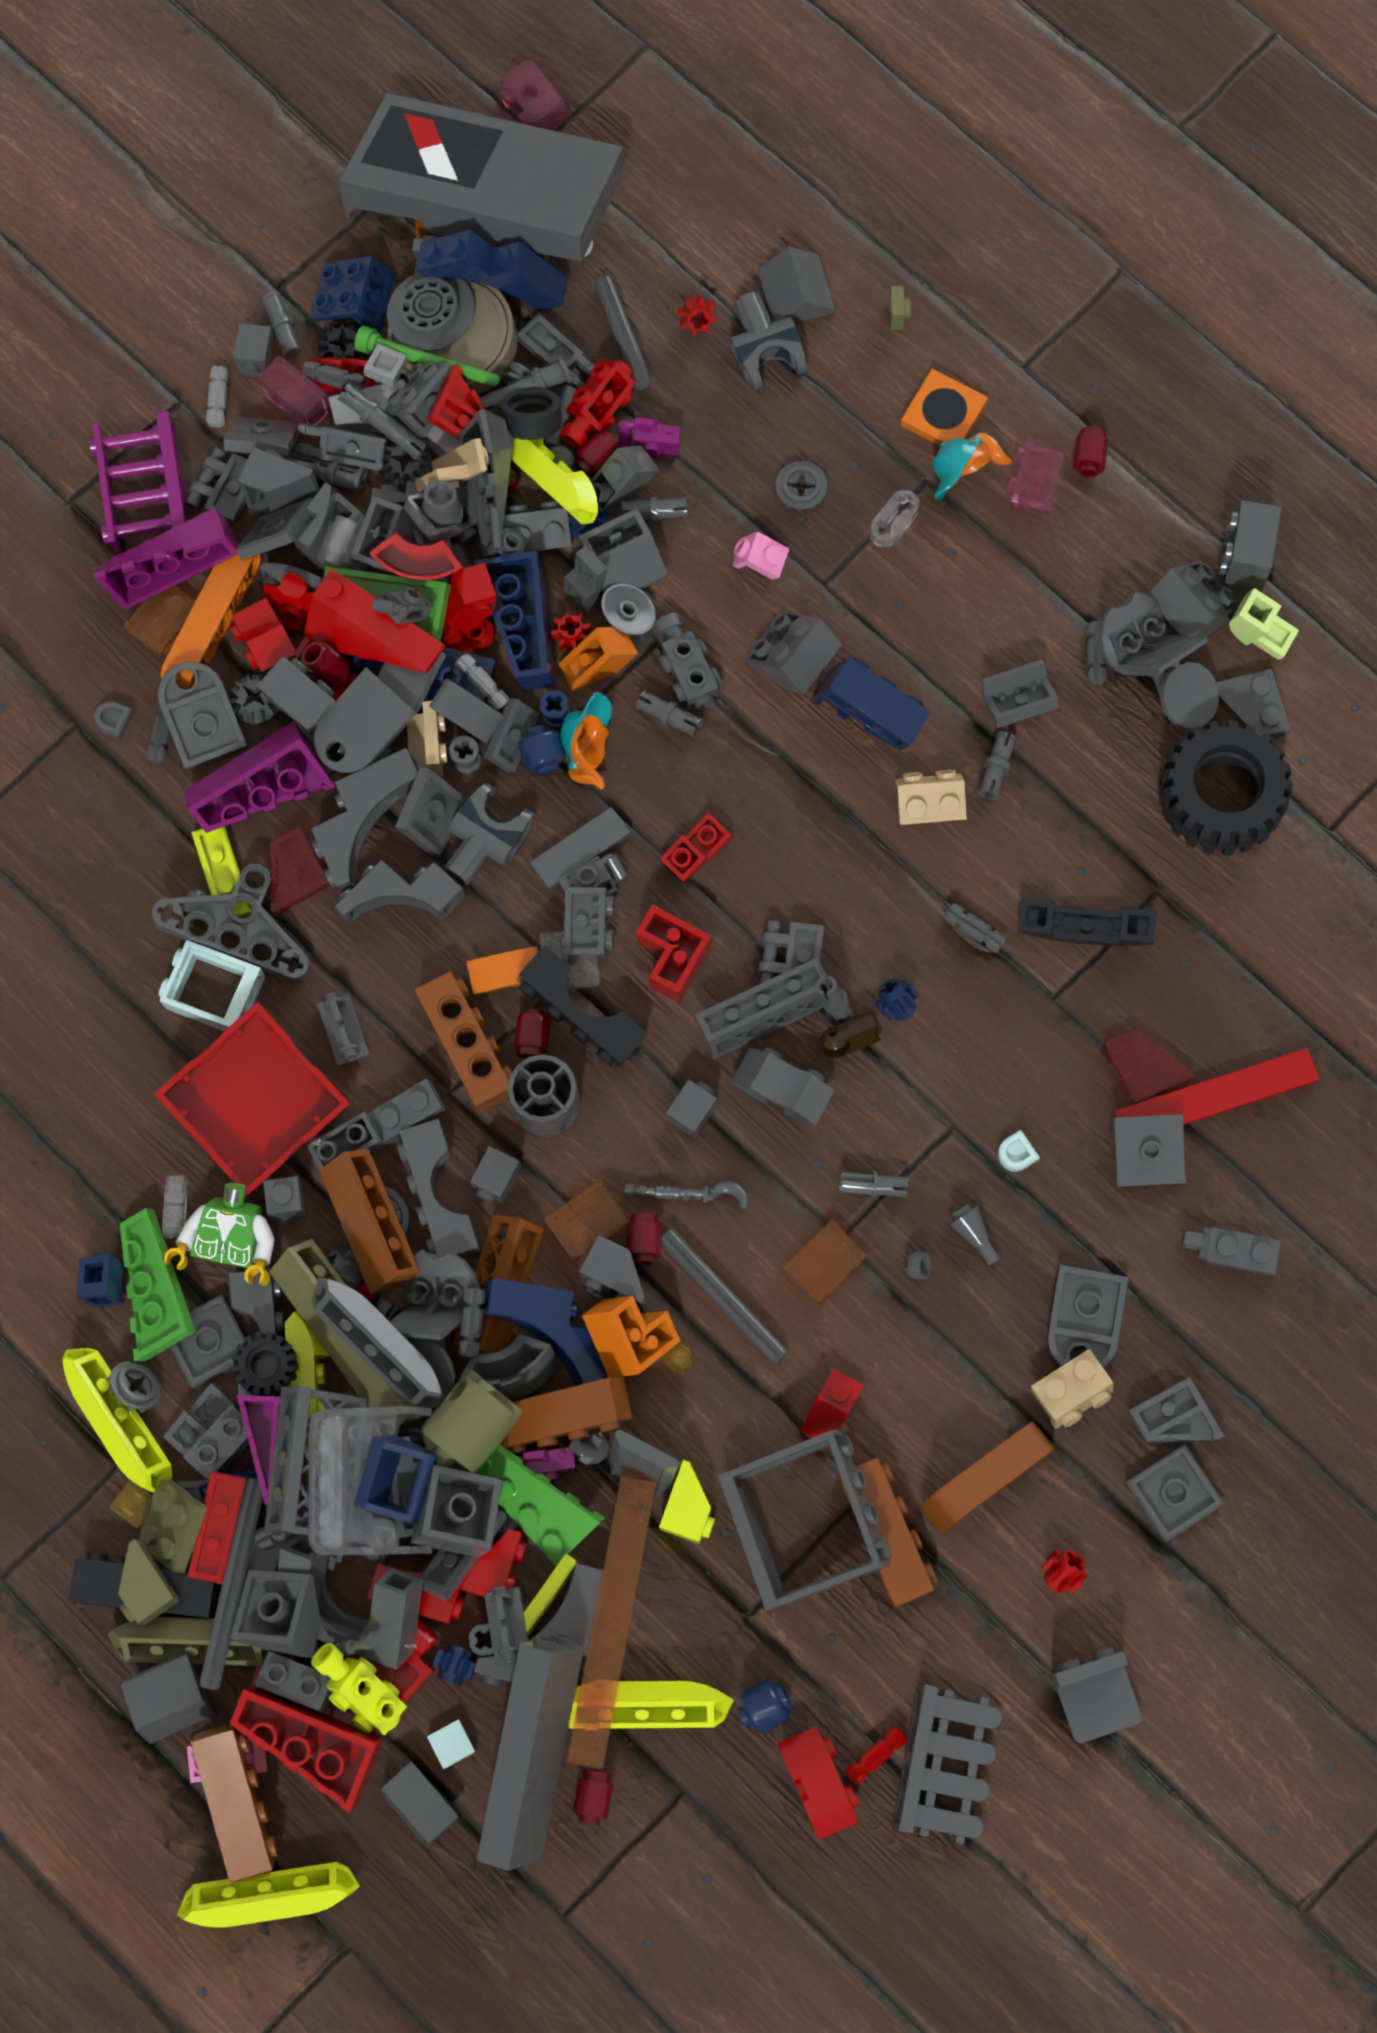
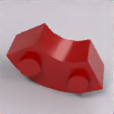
[369,532,463,580]
[441,563,496,645]
[229,598,297,672]
[777,1726,859,1840]

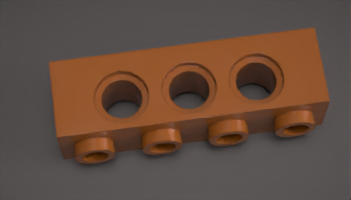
[414,971,512,1114]

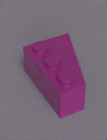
[236,1395,310,1509]

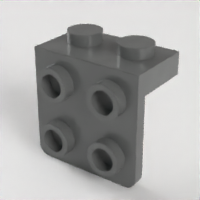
[1051,1647,1142,1743]

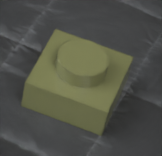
[890,286,911,330]

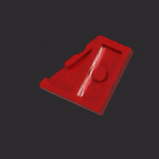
[426,364,487,443]

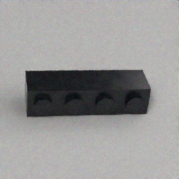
[68,1553,220,1618]

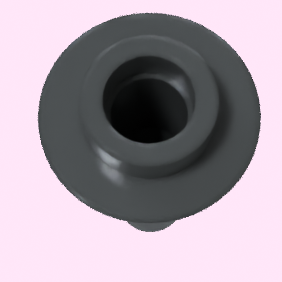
[949,1204,1000,1266]

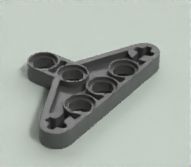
[151,864,309,982]

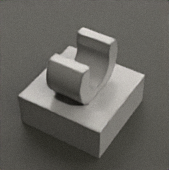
[364,344,407,387]

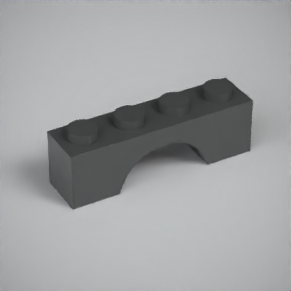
[396,1119,481,1259]
[229,1268,285,1412]

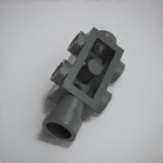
[654,613,722,710]

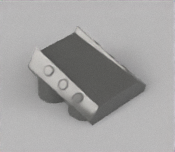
[608,1429,681,1499]

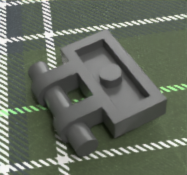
[185,448,248,525]
[757,921,824,984]

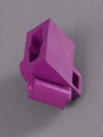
[618,417,681,457]
[514,1447,577,1481]

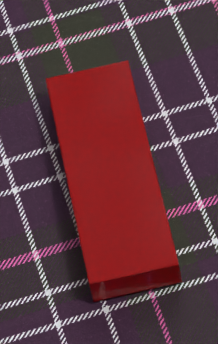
[187,1471,247,1584]

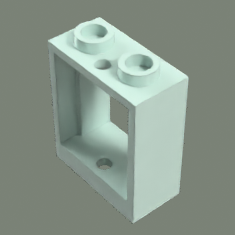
[159,940,266,1031]

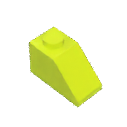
[659,1460,716,1544]

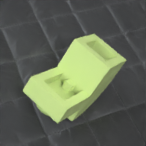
[1229,588,1299,660]

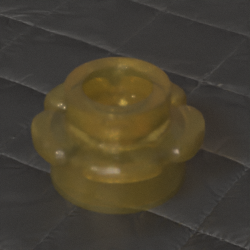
[662,1342,694,1374]

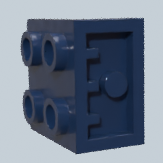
[310,256,395,332]

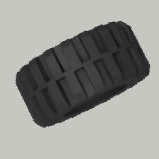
[1158,720,1293,855]

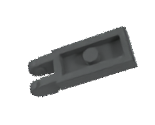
[517,314,594,390]
[296,423,388,471]

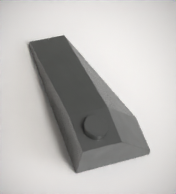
[459,410,513,559]

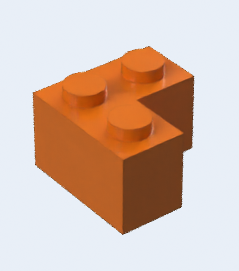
[582,1295,680,1378]

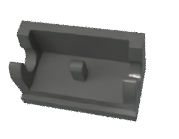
[380,1762,459,1848]

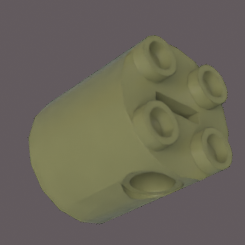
[420,1369,523,1474]

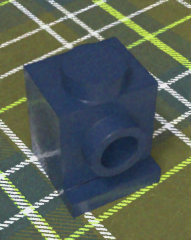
[76,1252,125,1308]

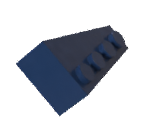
[473,551,556,692]

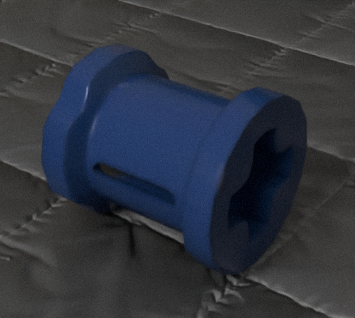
[540,690,571,729]

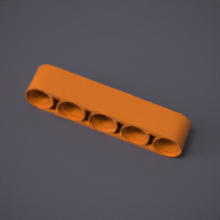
[160,543,261,690]

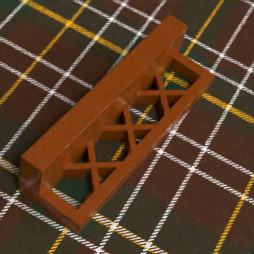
[451,1214,544,1354]

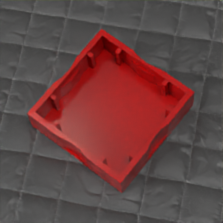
[154,1002,350,1196]

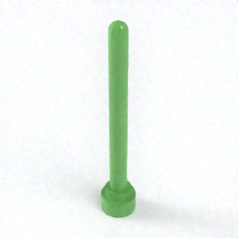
[355,326,500,387]

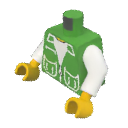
[164,1183,275,1286]

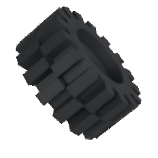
[232,1331,299,1397]

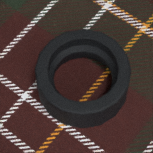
[499,388,562,440]

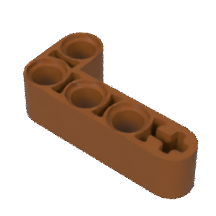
[920,1421,1055,1535]

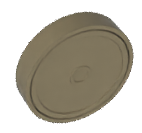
[388,279,518,395]

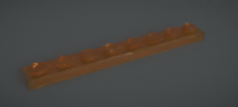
[567,1476,656,1770]

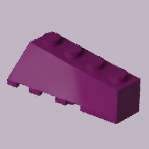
[93,507,238,610]
[183,721,336,833]

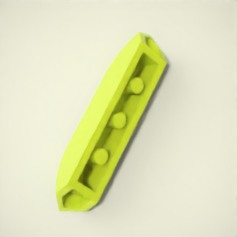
[511,438,598,524]
[285,1310,330,1477]
[62,1348,172,1493]
[568,1681,734,1729]
[177,1862,360,1927]

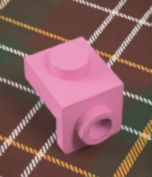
[732,531,789,580]

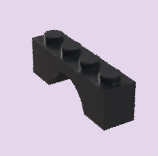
[516,945,648,1068]

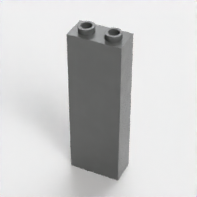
[477,1633,584,1871]

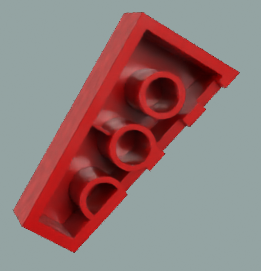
[230,1685,384,1814]

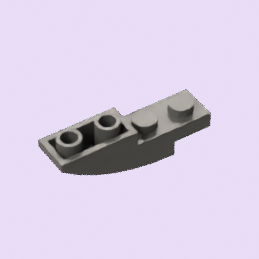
[307,1079,446,1170]

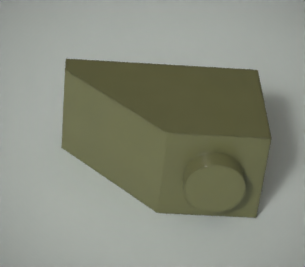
[118,1539,180,1626]

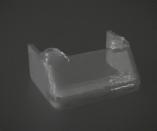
[308,1406,432,1555]

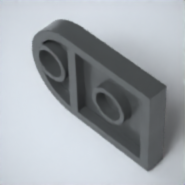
[158,662,247,769]
[314,667,417,774]
[1047,1265,1129,1368]

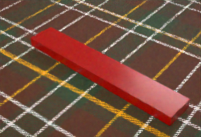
[1113,1048,1320,1126]

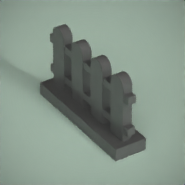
[891,1684,1002,1844]

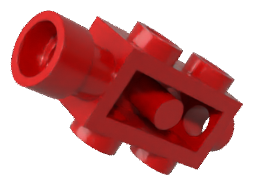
[559,360,636,449]

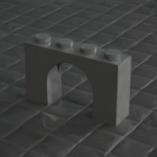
[277,1535,423,1670]

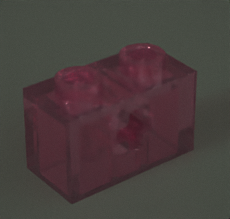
[499,58,568,130]
[257,355,331,425]

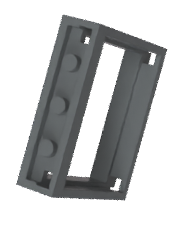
[718,1430,891,1611]

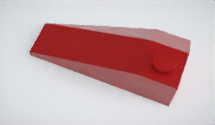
[304,569,446,674]

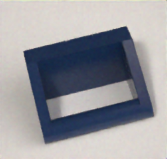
[354,1435,436,1523]

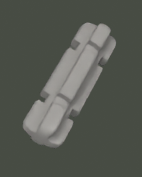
[206,366,229,428]
[455,653,509,710]

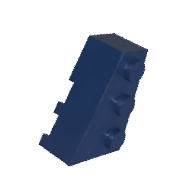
[810,657,930,751]

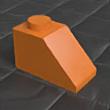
[558,627,638,691]

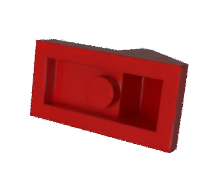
[800,1369,864,1448]

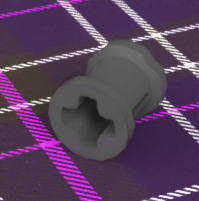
[449,736,482,774]
[469,1624,494,1657]

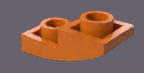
[467,947,538,995]

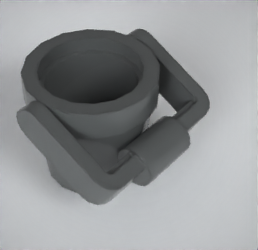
[404,481,463,541]

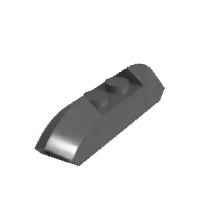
[312,1277,444,1412]

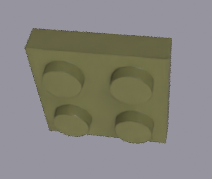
[139,1478,207,1573]

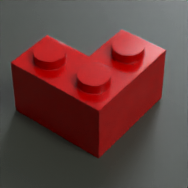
[636,905,712,1004]

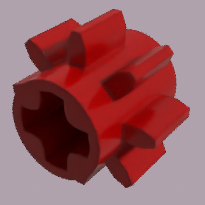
[676,293,717,336]
[551,610,592,651]
[1041,1549,1088,1595]

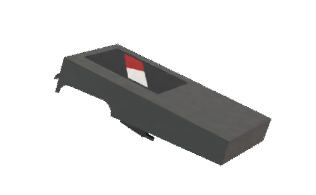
[334,93,625,262]

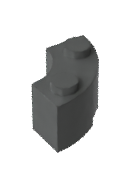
[731,1047,835,1126]
[458,1334,559,1402]

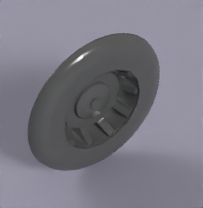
[387,273,475,351]

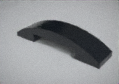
[1018,898,1157,946]

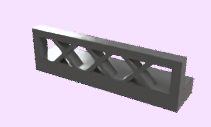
[695,958,830,1060]

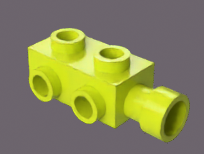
[311,1643,407,1735]

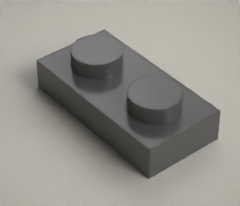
[484,698,540,772]

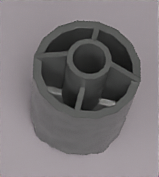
[507,1054,581,1138]

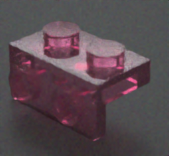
[1007,436,1064,516]

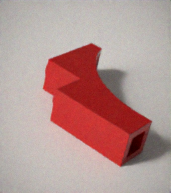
[367,1528,528,1625]

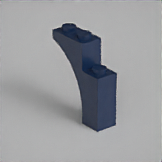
[416,230,567,311]
[481,1278,607,1386]

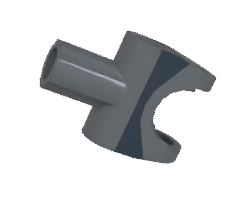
[729,292,807,391]
[443,783,536,886]

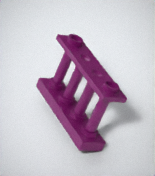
[89,411,189,554]

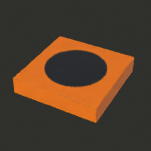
[900,369,988,446]

